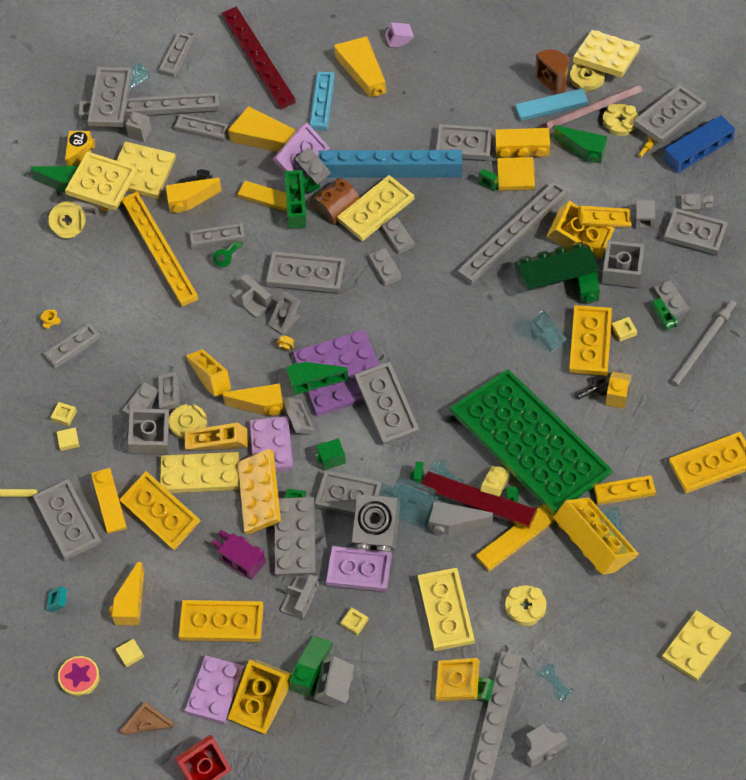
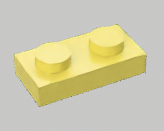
[481,466,511,496]

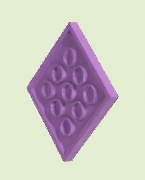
[293,330,379,416]

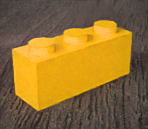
[495,128,550,158]

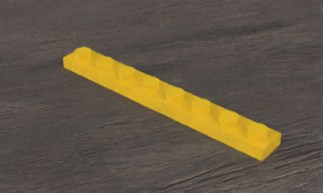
[122,192,199,307]

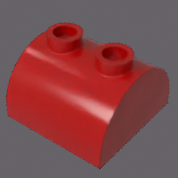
[174,735,232,780]

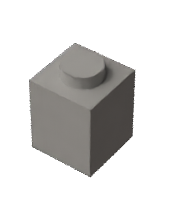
[125,111,152,142]
[635,200,655,229]

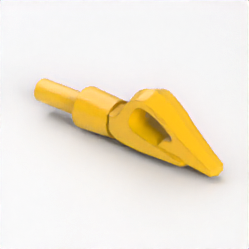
[638,136,657,158]

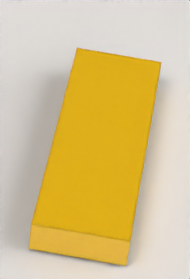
[238,181,287,212]
[578,206,632,228]
[593,475,656,505]

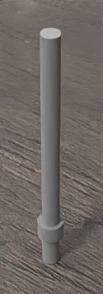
[671,300,737,386]

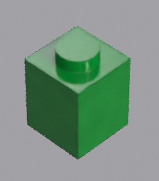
[577,272,600,303]
[315,438,346,471]

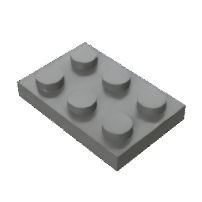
[436,124,492,160]
[664,208,728,255]
[315,470,382,516]

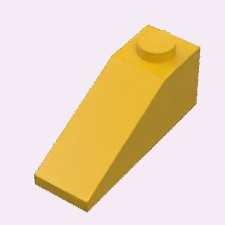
[166,177,222,213]
[186,349,231,397]
[223,384,284,416]
[185,423,248,450]
[91,468,127,534]
[110,562,144,625]

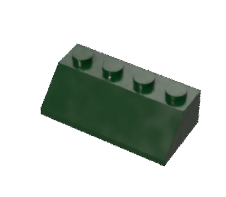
[514,242,599,290]

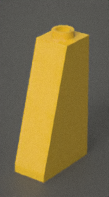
[334,36,386,98]
[228,106,297,152]

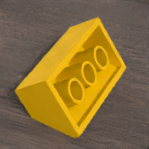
[553,498,639,575]

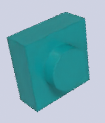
[46,586,67,612]

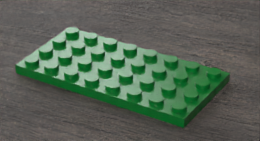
[450,369,613,515]

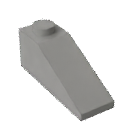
[429,501,493,535]

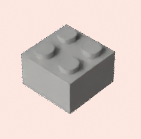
[602,240,645,288]
[128,409,169,454]

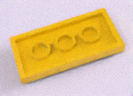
[569,305,612,376]
[669,432,746,494]
[238,449,281,534]
[120,471,201,550]
[179,600,264,642]

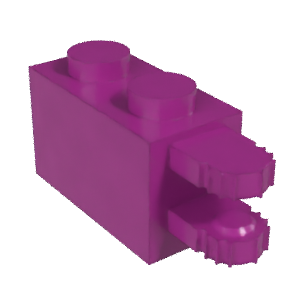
[210,530,266,580]

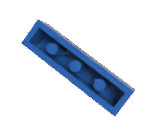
[664,115,735,174]

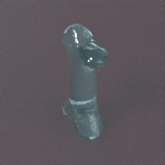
[432,459,464,483]
[540,664,573,701]

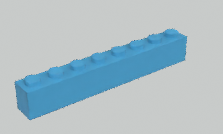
[318,150,462,178]

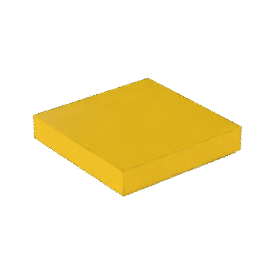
[497,157,535,191]
[435,658,480,702]

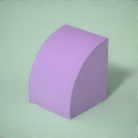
[385,22,414,47]

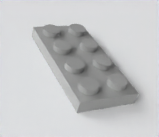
[87,67,133,127]
[633,84,707,144]
[266,252,345,293]
[354,362,419,445]
[33,479,101,561]
[275,497,316,577]

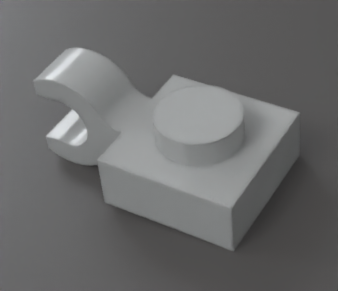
[681,194,713,213]

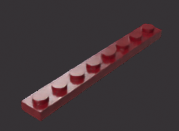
[222,6,296,110]

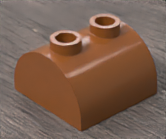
[535,49,569,95]
[310,178,359,226]

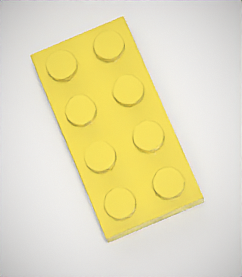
[337,175,414,242]
[160,452,239,493]
[418,568,475,651]

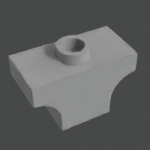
[526,724,567,768]

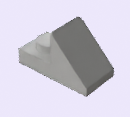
[268,292,301,334]

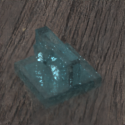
[392,476,439,527]

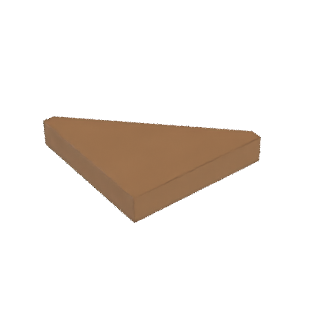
[120,702,175,735]

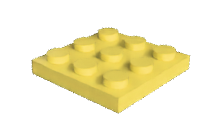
[573,30,640,78]
[117,142,176,199]
[65,151,137,211]

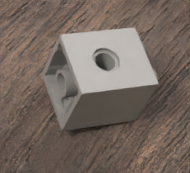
[352,494,400,552]

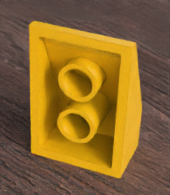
[547,201,614,259]
[228,660,292,734]

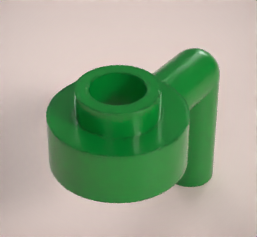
[213,241,243,267]

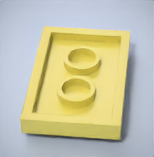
[662,610,731,682]

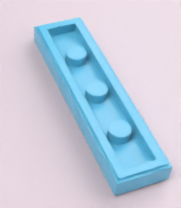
[310,72,335,131]
[515,88,588,121]

